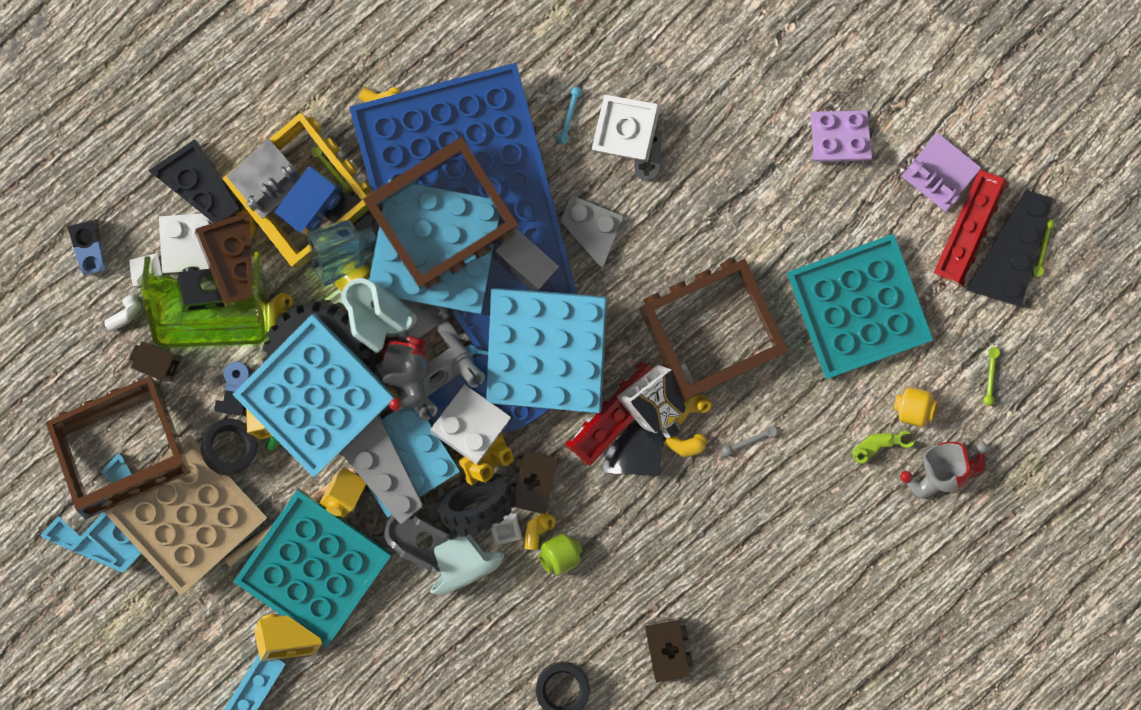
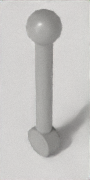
[722,426,777,456]

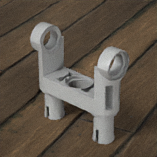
[374,320,485,420]

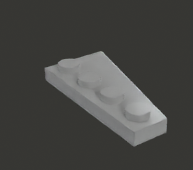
[340,414,424,524]

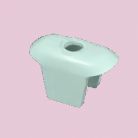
[341,278,417,353]
[430,534,504,595]

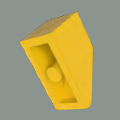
[254,614,322,662]

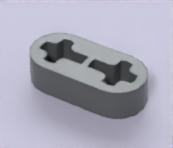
[634,129,662,181]

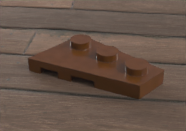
[195,212,254,308]

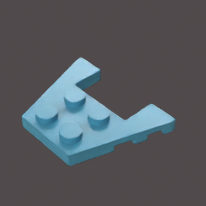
[40,453,142,574]

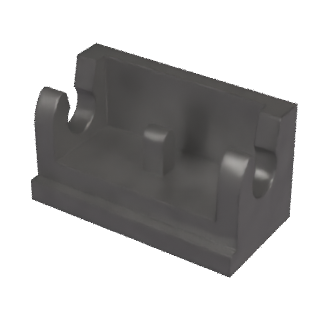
[492,229,559,291]

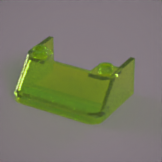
[141,252,267,348]

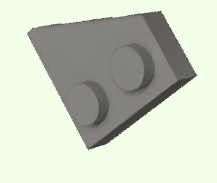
[560,195,624,268]

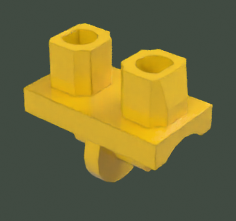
[459,434,514,486]

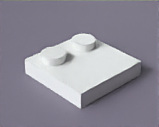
[592,95,661,162]
[159,214,213,274]
[430,384,511,465]

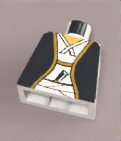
[617,365,686,438]

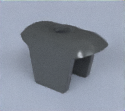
[384,514,456,571]

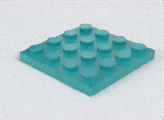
[786,233,933,379]
[233,488,392,647]

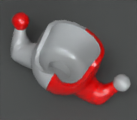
[900,442,988,499]

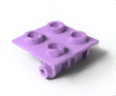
[810,110,872,164]
[901,133,981,212]

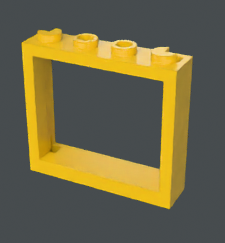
[223,113,372,268]

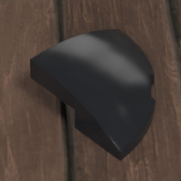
[602,423,662,476]

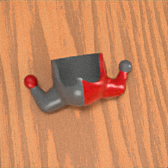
[380,329,429,411]

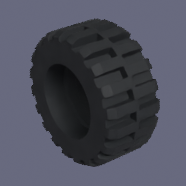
[262,299,378,374]

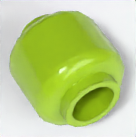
[538,534,583,576]

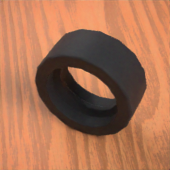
[200,418,258,476]
[535,661,590,710]

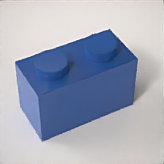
[275,166,343,235]

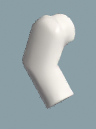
[105,294,142,332]

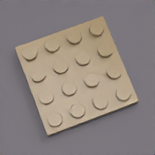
[104,434,267,596]

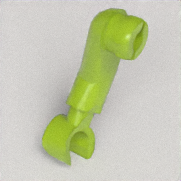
[852,429,914,464]

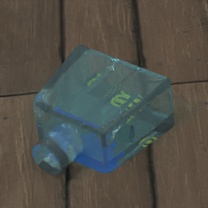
[307,220,377,286]

